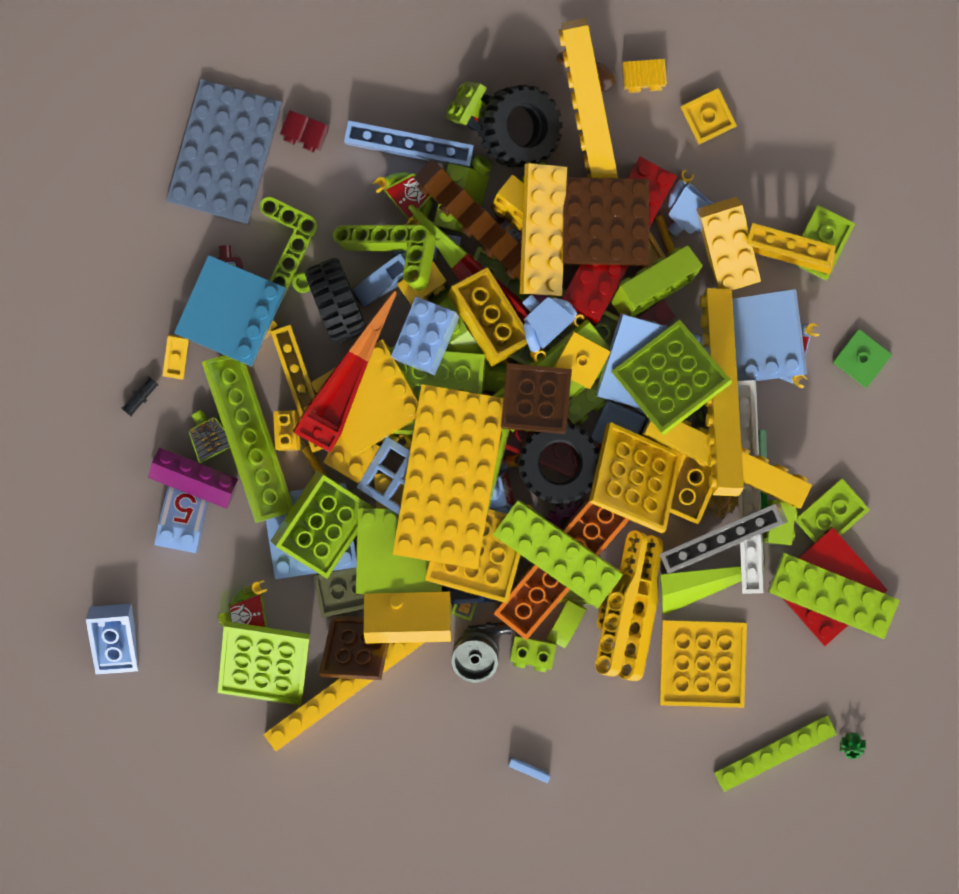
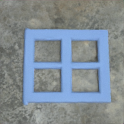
[357,437,410,514]

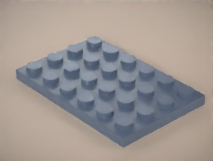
[166,79,283,224]

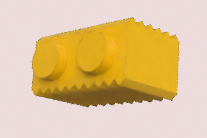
[622,59,667,93]

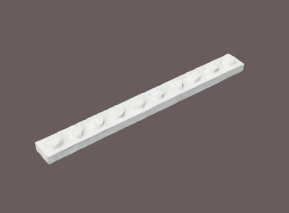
[738,380,765,594]

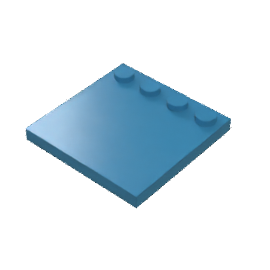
[174,255,286,367]

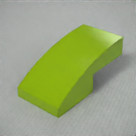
[547,599,587,648]

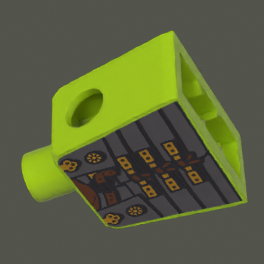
[189,410,230,463]

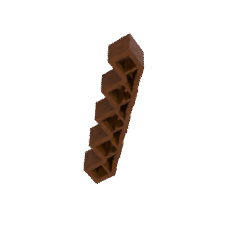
[413,160,522,281]

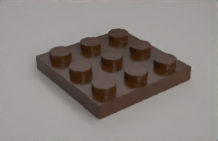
[501,363,572,434]
[319,616,389,680]

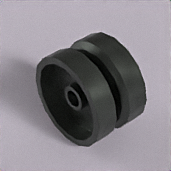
[451,628,500,683]

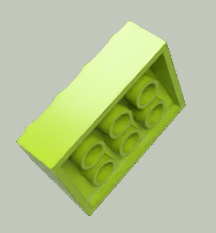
[270,470,374,579]

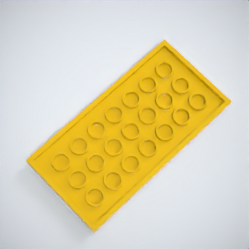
[393,384,504,569]

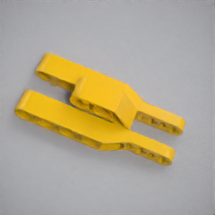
[595,530,663,681]

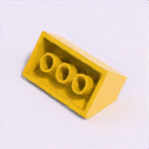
[447,267,527,367]

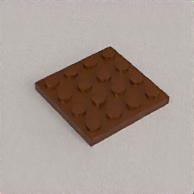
[562,177,649,266]

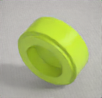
[471,155,492,175]

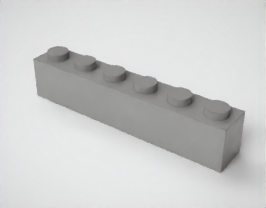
[660,503,788,574]

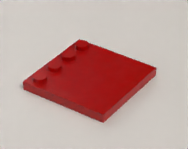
[769,527,888,646]

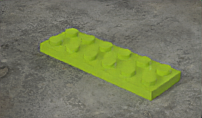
[493,499,623,609]
[767,553,900,639]

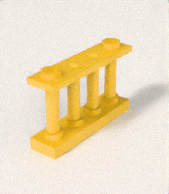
[746,223,836,274]

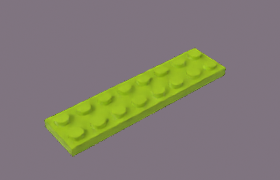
[202,355,294,523]

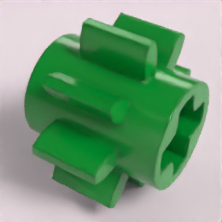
[840,732,866,759]

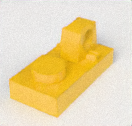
[163,334,189,379]

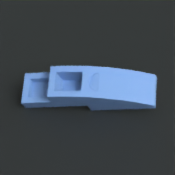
[353,251,421,308]

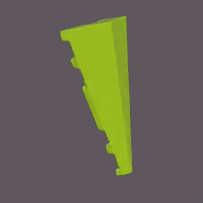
[659,564,765,615]

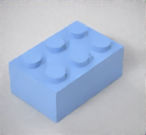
[391,297,460,376]

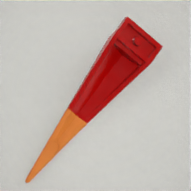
[293,291,396,453]

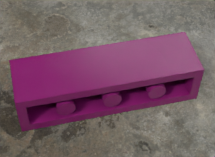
[148,447,238,509]

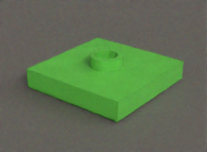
[832,329,892,388]

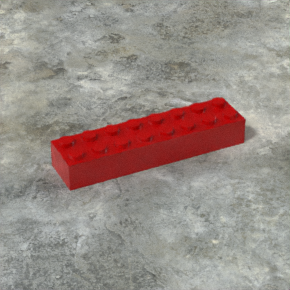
[562,156,677,327]

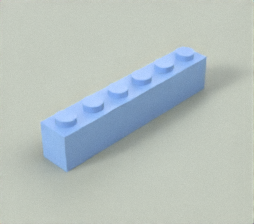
[344,120,474,168]

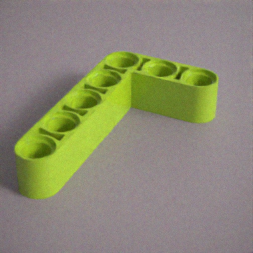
[260,197,318,309]
[333,225,436,291]

